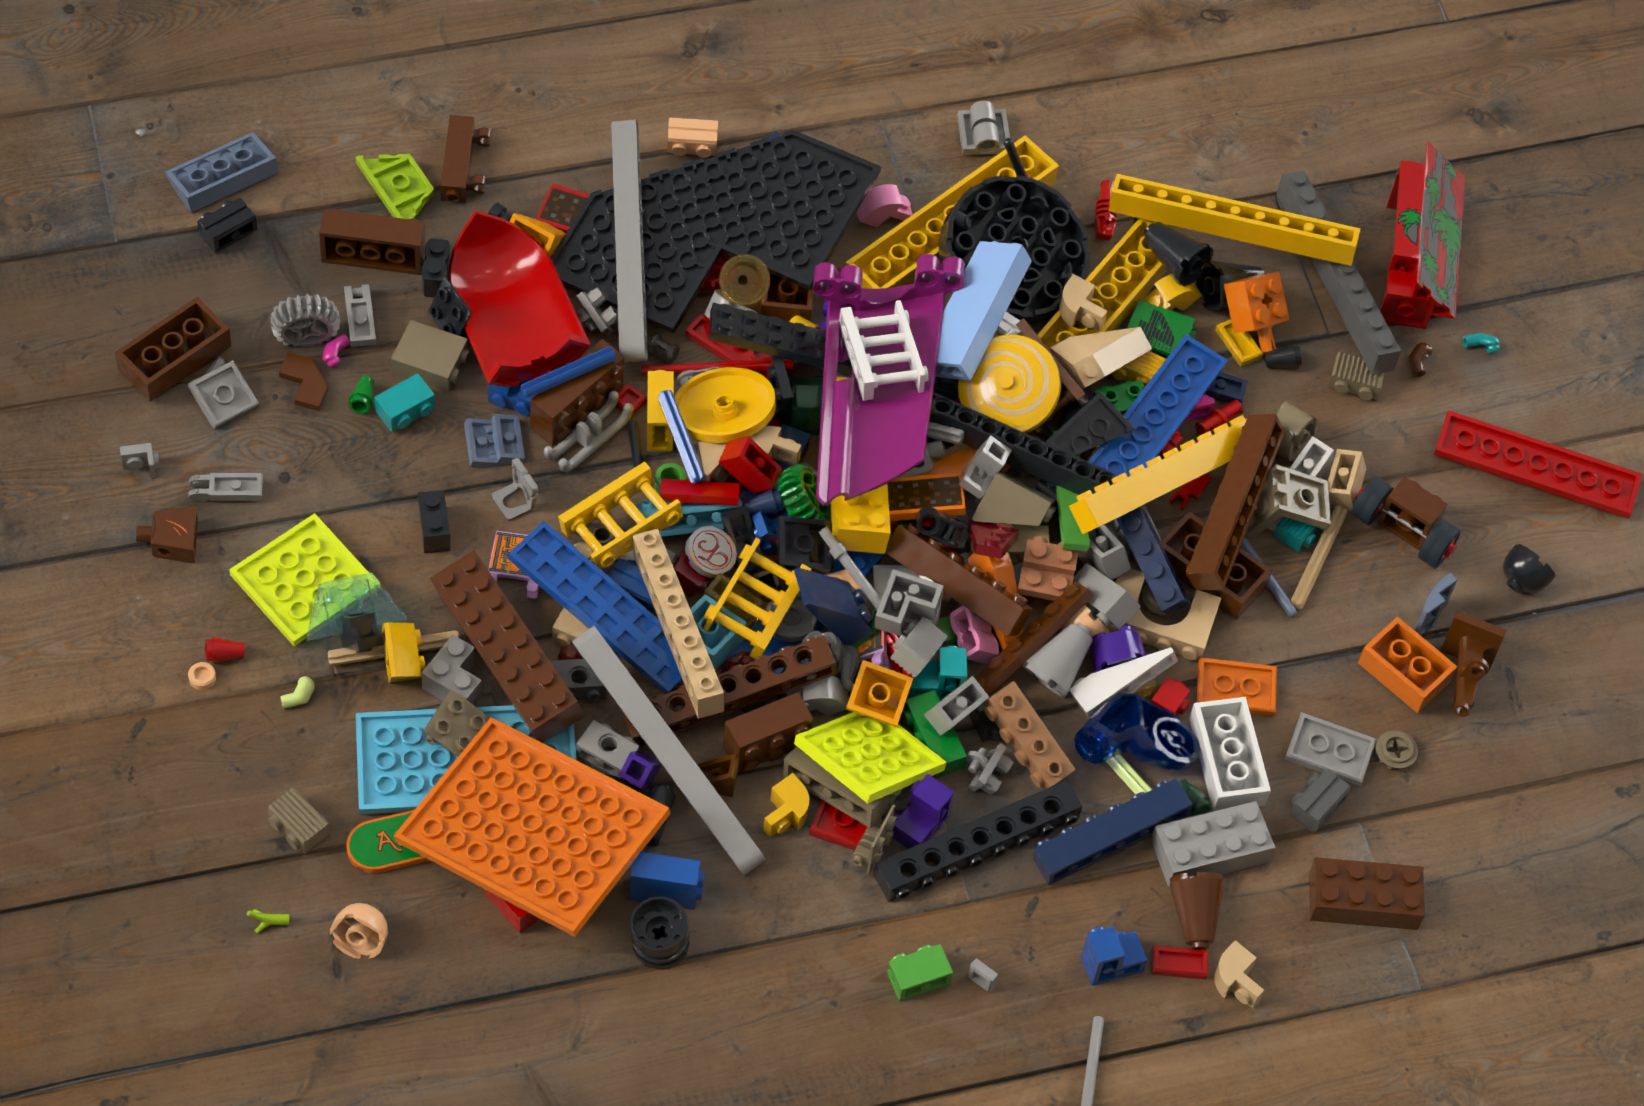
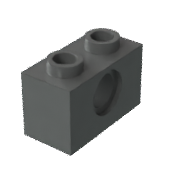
[551,659,607,702]

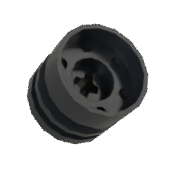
[630,896,690,969]

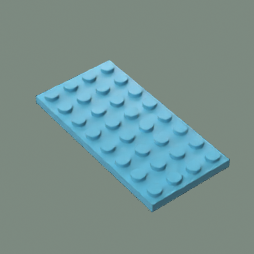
[356,705,576,815]

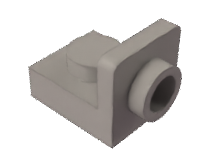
[120,443,160,478]

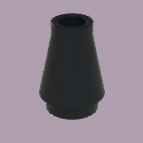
[1264,344,1302,369]

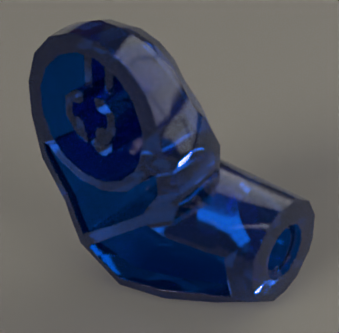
[1074,693,1201,772]

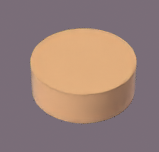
[188,662,216,690]

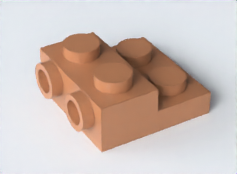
[1017,537,1078,601]

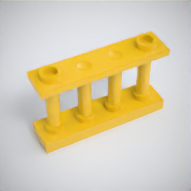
[558,461,683,569]
[703,538,811,659]

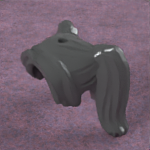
[800,631,860,691]

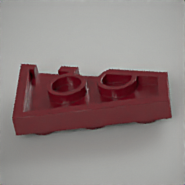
[967,520,1019,559]

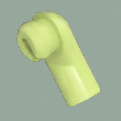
[280,676,315,709]

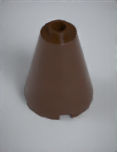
[1169,872,1224,950]

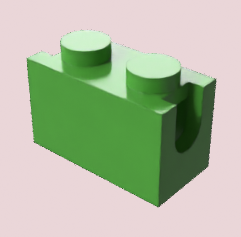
[887,944,953,1001]

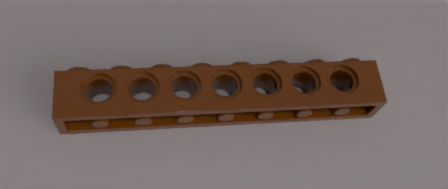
[622,635,838,747]

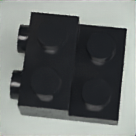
[777,516,835,575]

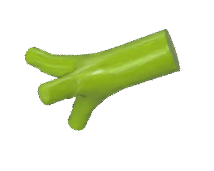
[247,909,289,934]

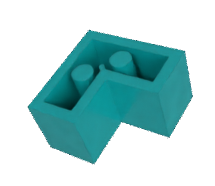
[909,646,967,701]

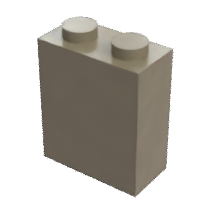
[391,320,470,392]

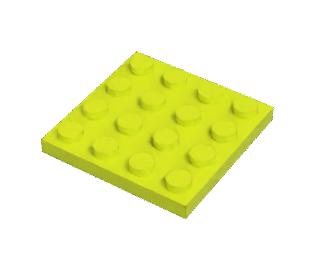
[229,513,379,647]
[794,712,946,804]

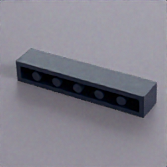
[1033,778,1193,885]

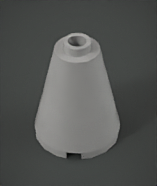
[1022,623,1093,698]

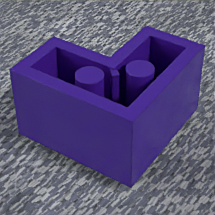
[892,774,954,849]

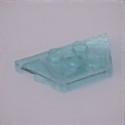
[306,572,407,641]

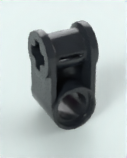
[916,506,968,549]

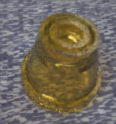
[719,254,770,305]

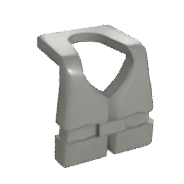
[492,458,539,521]

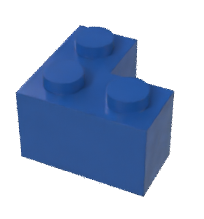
[1081,926,1147,986]

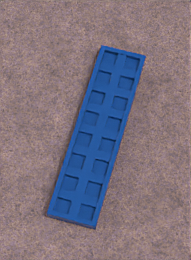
[507,520,683,693]

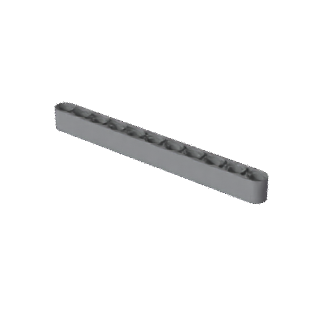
[611,119,648,363]
[572,625,766,876]

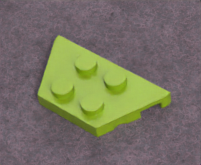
[355,154,434,219]

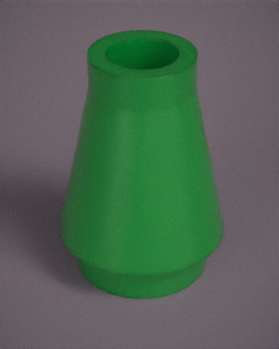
[348,376,374,414]

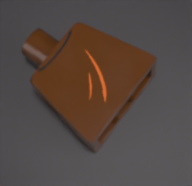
[136,507,198,563]

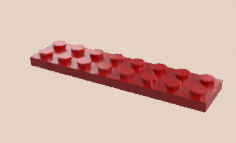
[1433,410,1642,519]

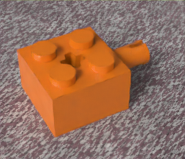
[1224,271,1290,352]

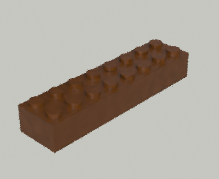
[429,550,585,743]

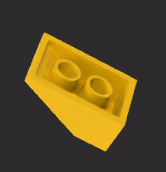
[381,622,426,683]

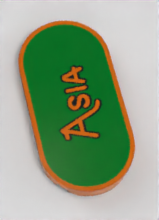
[346,810,431,874]

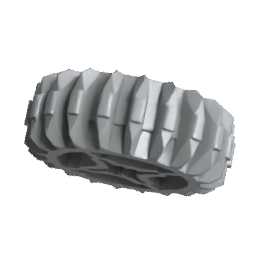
[270,293,340,348]

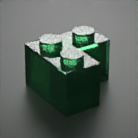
[790,377,823,435]

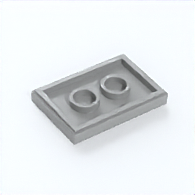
[1284,712,1377,787]

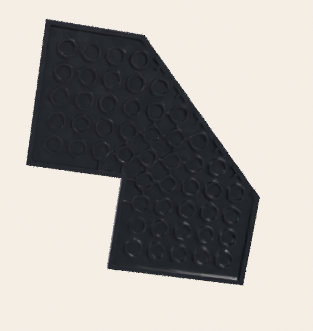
[551,130,881,333]

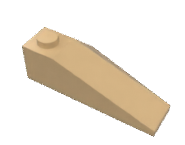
[1049,327,1152,389]

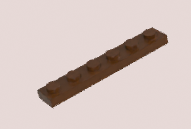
[974,582,1094,696]

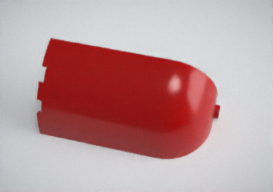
[448,210,591,387]

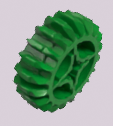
[777,464,831,521]

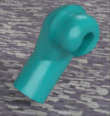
[1462,333,1500,353]

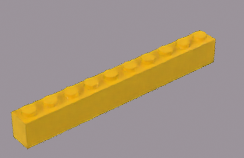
[1109,174,1361,266]
[1069,415,1247,534]

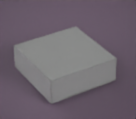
[968,958,998,993]

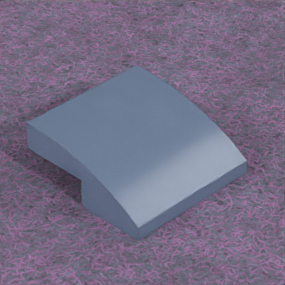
[464,414,525,467]
[1414,572,1457,636]

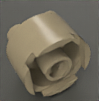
[1276,401,1318,462]

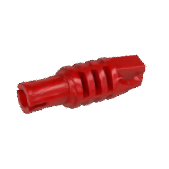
[1094,180,1117,241]

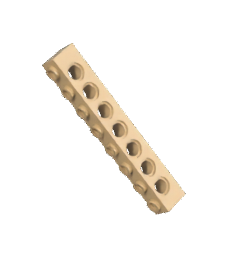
[633,529,724,719]

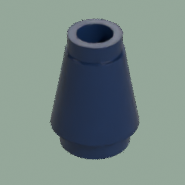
[744,489,784,517]

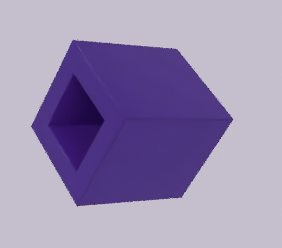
[618,751,662,789]

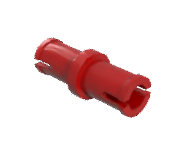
[1195,400,1243,435]

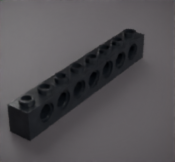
[873,780,1082,902]

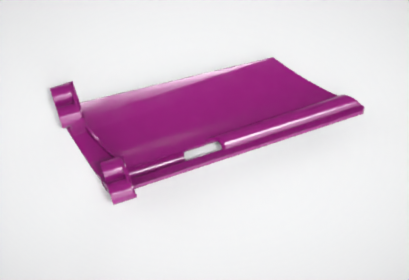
[813,254,965,506]

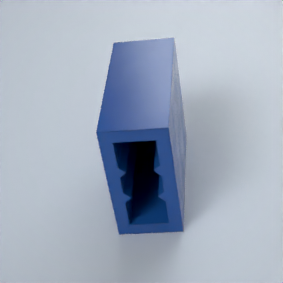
[629,852,705,910]

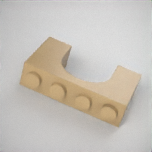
[1104,569,1221,661]

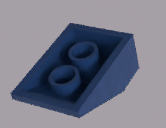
[794,567,874,646]

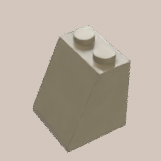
[972,471,1057,526]

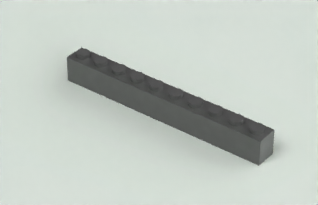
[1276,171,1401,375]

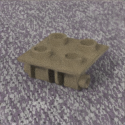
[423,689,490,757]
[852,804,897,876]

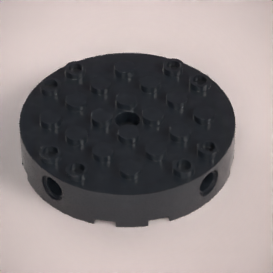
[939,175,1090,325]

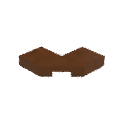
[279,352,328,411]

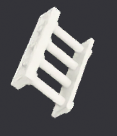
[839,300,928,401]

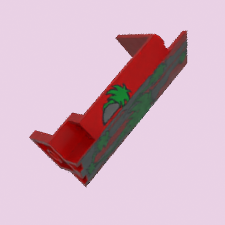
[1379,141,1465,329]

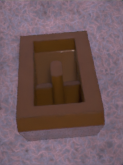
[697,753,740,797]

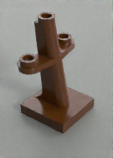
[1440,611,1507,717]

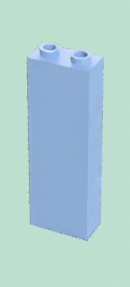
[935,241,1032,381]

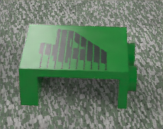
[1127,300,1197,356]

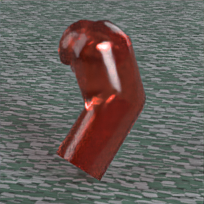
[720,651,755,674]

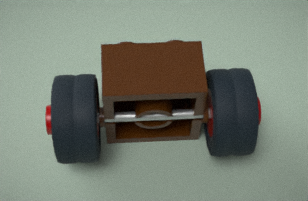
[1351,476,1461,569]

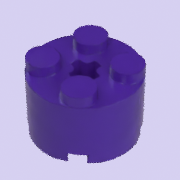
[1089,626,1146,672]

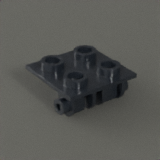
[428,276,472,339]

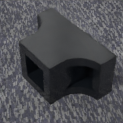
[341,611,384,653]

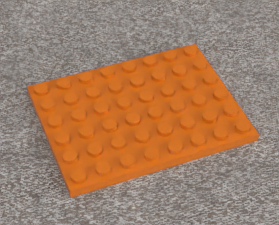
[394,717,670,937]

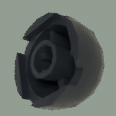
[1503,544,1556,593]

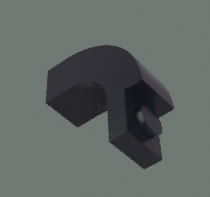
[720,505,782,599]

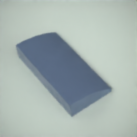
[165,132,279,213]

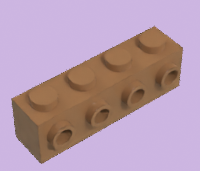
[982,681,1076,790]

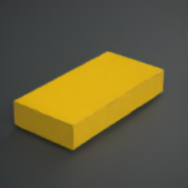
[1215,319,1263,367]

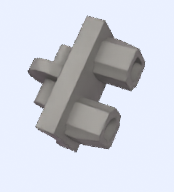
[577,288,618,335]
[967,743,1014,795]

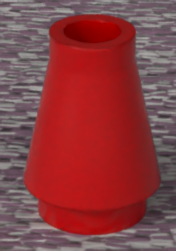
[205,637,245,663]

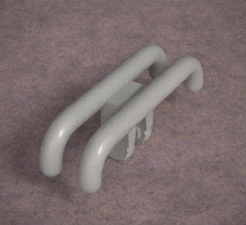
[544,391,634,472]

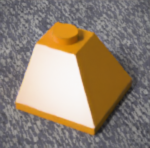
[510,213,566,258]
[846,660,913,727]

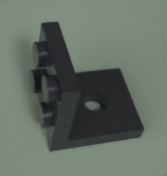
[767,356,823,429]

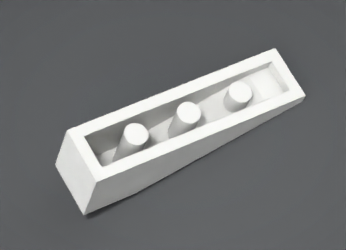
[1268,436,1334,532]
[1070,647,1178,722]

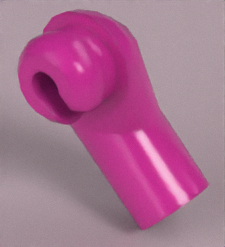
[322,334,350,367]

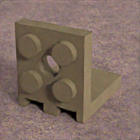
[1245,464,1331,539]

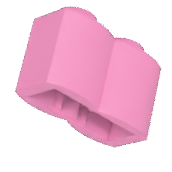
[950,605,999,664]

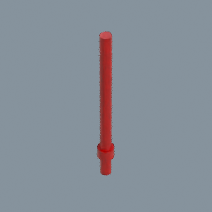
[641,357,794,376]

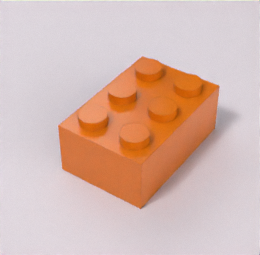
[1358,616,1458,713]

